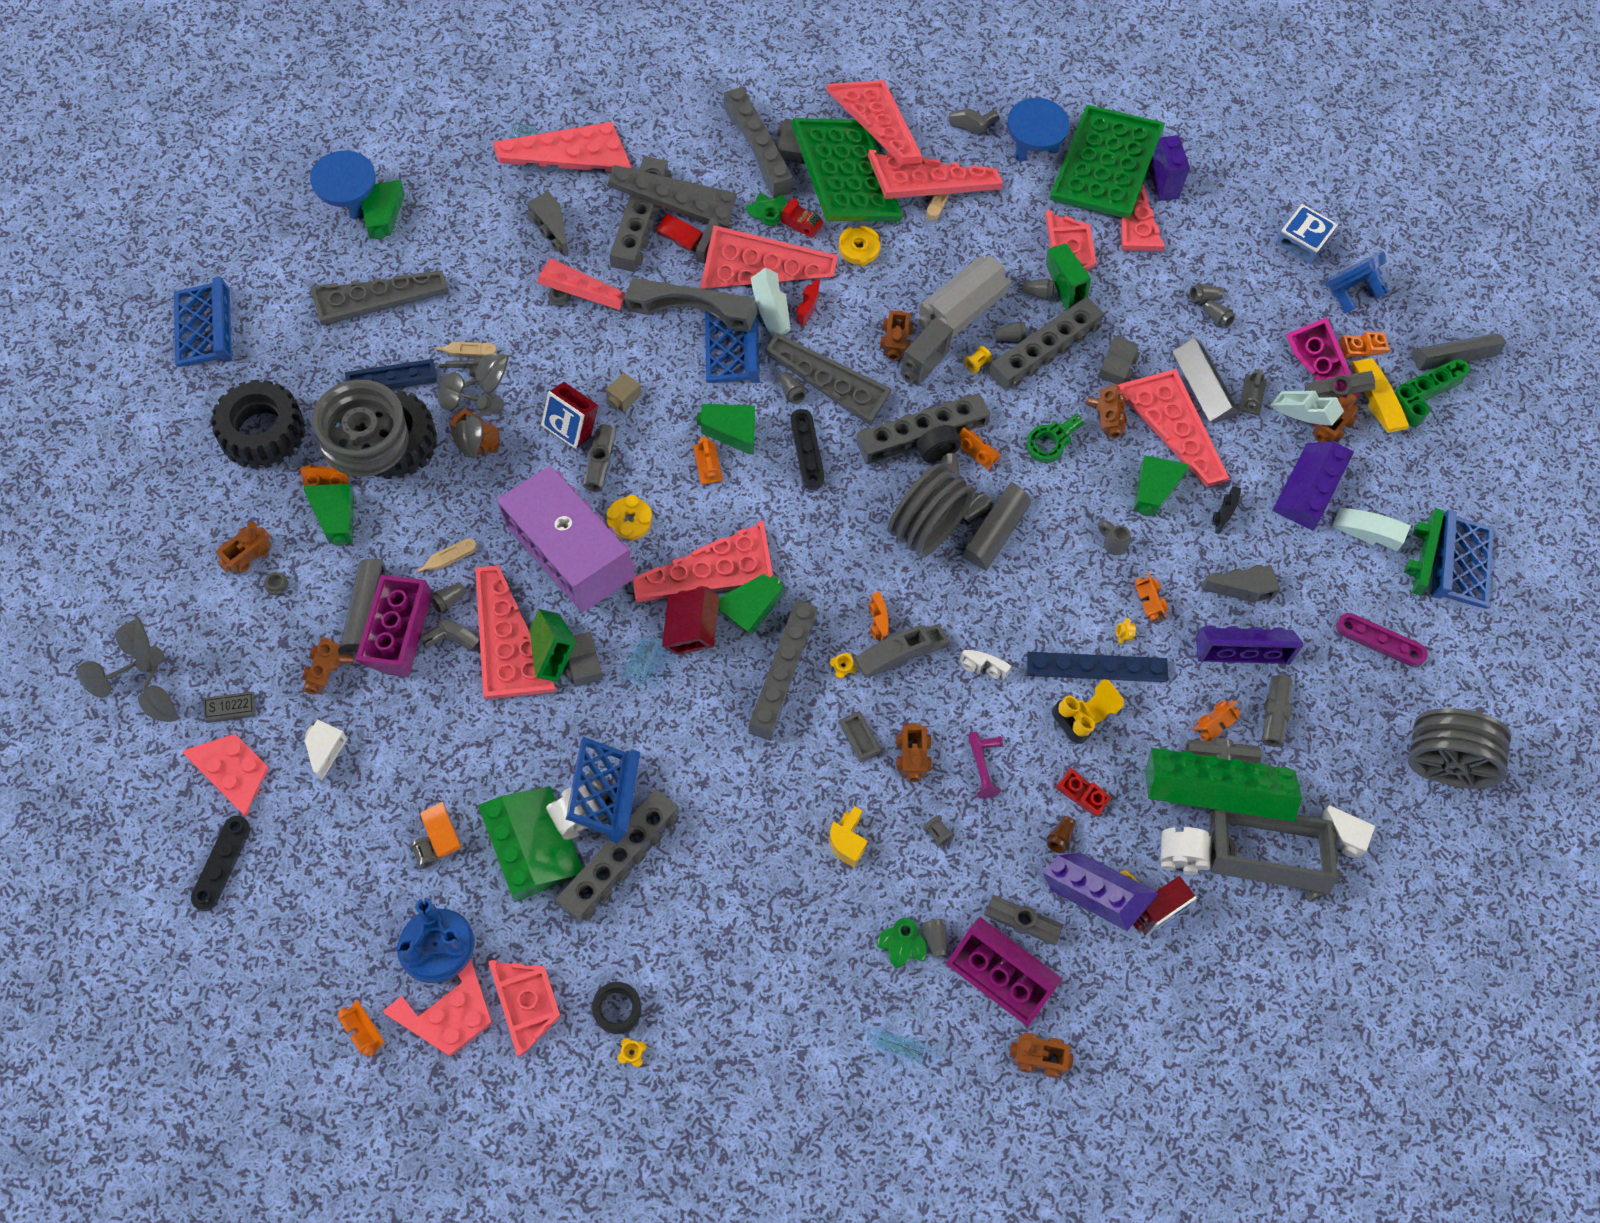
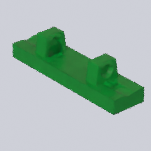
[1404,508,1444,596]

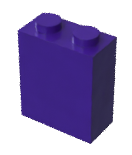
[1149,135,1190,201]

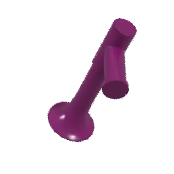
[968,732,1003,799]

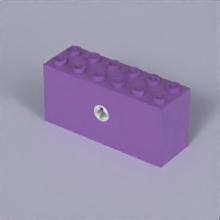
[496,465,636,613]

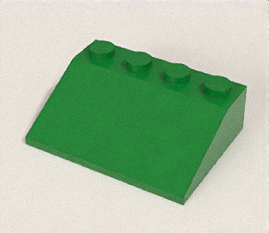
[478,786,583,902]

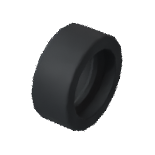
[916,425,962,463]
[592,981,642,1034]

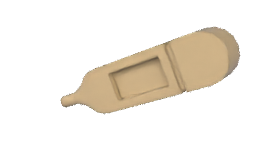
[926,194,950,221]
[436,342,497,358]
[417,538,477,573]

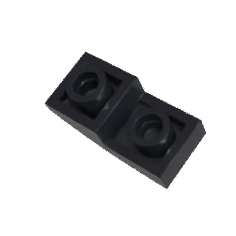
[1212,486,1241,534]

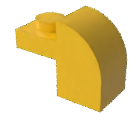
[829,806,868,868]

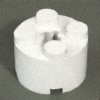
[546,786,606,840]
[1160,827,1212,875]

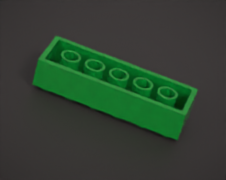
[1145,748,1302,822]

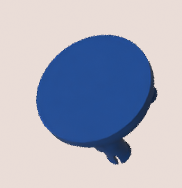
[1007,98,1070,161]
[310,150,376,220]
[1324,251,1389,314]
[396,898,475,983]

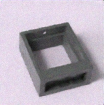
[901,318,953,386]

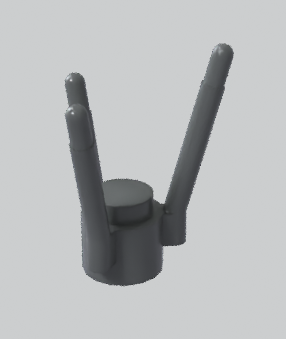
[439,358,482,388]

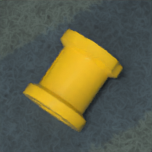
[963,345,992,374]

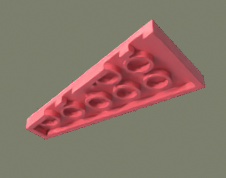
[826,80,922,165]
[493,122,632,172]
[700,225,838,289]
[1117,369,1229,488]
[633,520,773,603]
[475,565,556,700]

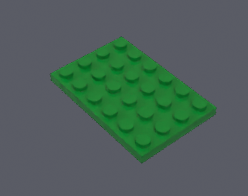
[1050,104,1165,219]
[791,118,903,221]

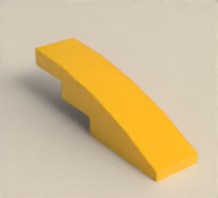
[1351,358,1409,433]

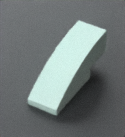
[751,268,791,339]
[1270,391,1344,425]
[1332,508,1411,551]

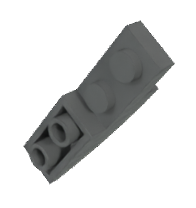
[854,624,950,678]

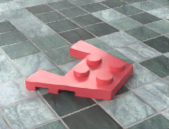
[383,959,492,1057]

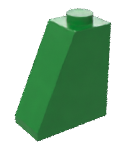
[362,180,405,239]
[1046,243,1091,310]
[697,404,755,454]
[1133,455,1189,516]
[304,484,354,546]
[718,573,786,635]
[530,609,576,682]

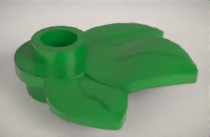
[746,192,787,226]
[877,918,927,968]

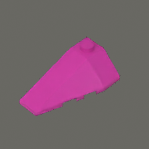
[1285,317,1361,399]

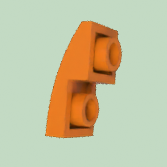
[1339,331,1390,358]
[868,591,888,642]
[420,802,462,859]

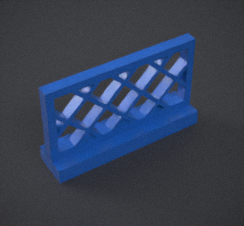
[174,276,232,367]
[705,297,760,383]
[1431,509,1494,608]
[566,736,640,844]

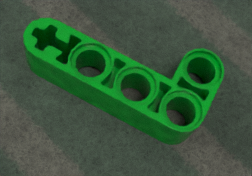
[1395,359,1470,427]

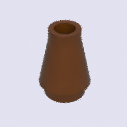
[1047,816,1076,853]

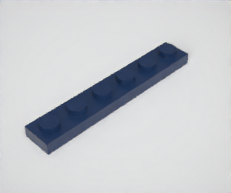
[1027,652,1169,683]

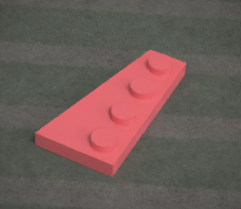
[1121,184,1165,251]
[537,258,626,310]

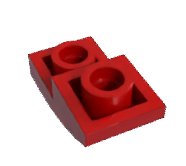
[655,214,703,251]
[796,279,820,327]
[1055,768,1112,816]

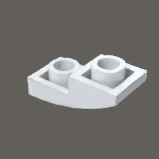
[959,650,1011,681]

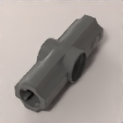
[1304,371,1376,398]
[583,424,616,492]
[1262,674,1293,747]
[1185,739,1262,764]
[985,895,1064,946]

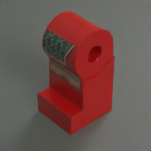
[781,198,823,238]

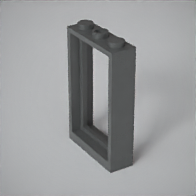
[1209,809,1340,893]

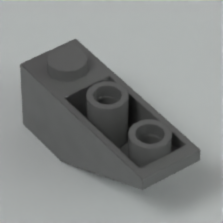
[527,191,568,256]
[1201,565,1280,602]

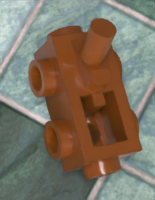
[880,310,914,361]
[1086,385,1127,438]
[1312,394,1359,443]
[449,408,501,456]
[215,522,272,575]
[301,637,353,695]
[896,723,932,782]
[1009,1033,1074,1078]

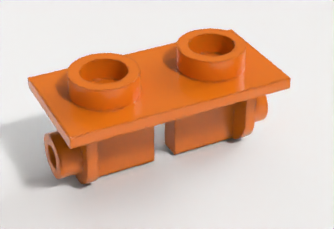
[959,428,1001,470]
[693,436,723,485]
[300,464,350,486]
[1134,572,1169,622]
[1192,700,1241,741]
[337,1000,385,1057]

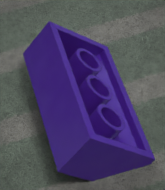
[1272,442,1354,531]
[1196,625,1303,664]
[1043,853,1158,931]

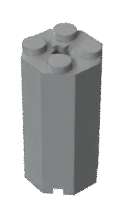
[919,256,1011,338]

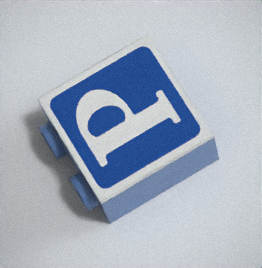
[1275,204,1338,264]

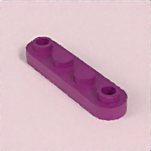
[1336,613,1428,667]

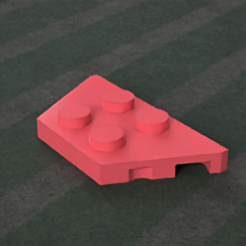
[1045,210,1097,271]
[182,734,269,817]
[488,960,561,1057]

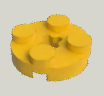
[838,226,880,266]
[607,495,652,540]

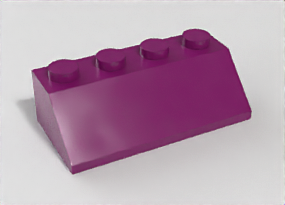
[355,575,433,677]
[946,917,1063,1027]

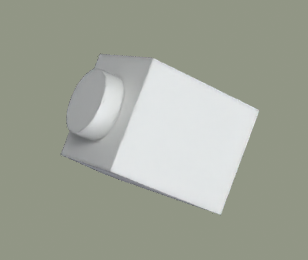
[305,719,347,780]
[1321,805,1375,858]

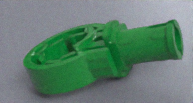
[1027,413,1085,463]

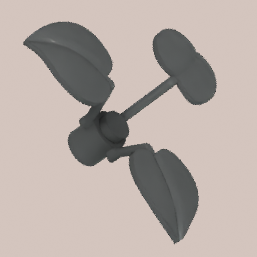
[437,354,509,458]
[76,618,180,722]

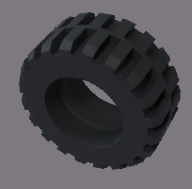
[211,380,305,469]
[373,390,437,479]

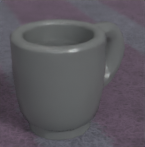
[1098,520,1131,556]

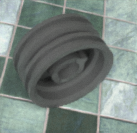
[312,379,409,477]
[887,463,976,558]
[1408,708,1512,789]

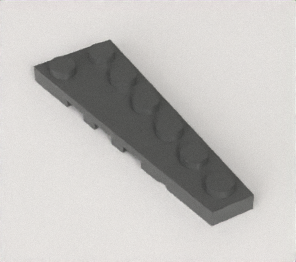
[607,165,737,228]
[310,270,449,326]
[766,333,891,426]

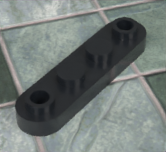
[790,409,825,490]
[191,815,251,911]

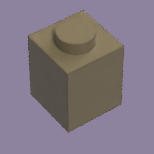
[606,372,641,412]

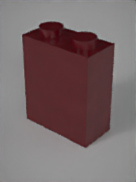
[662,586,719,655]

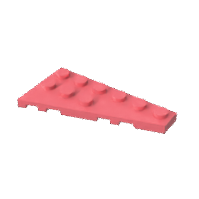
[868,149,1003,199]

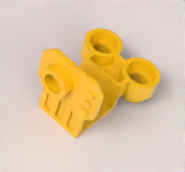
[1058,679,1124,737]

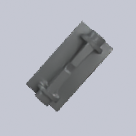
[1238,369,1267,416]

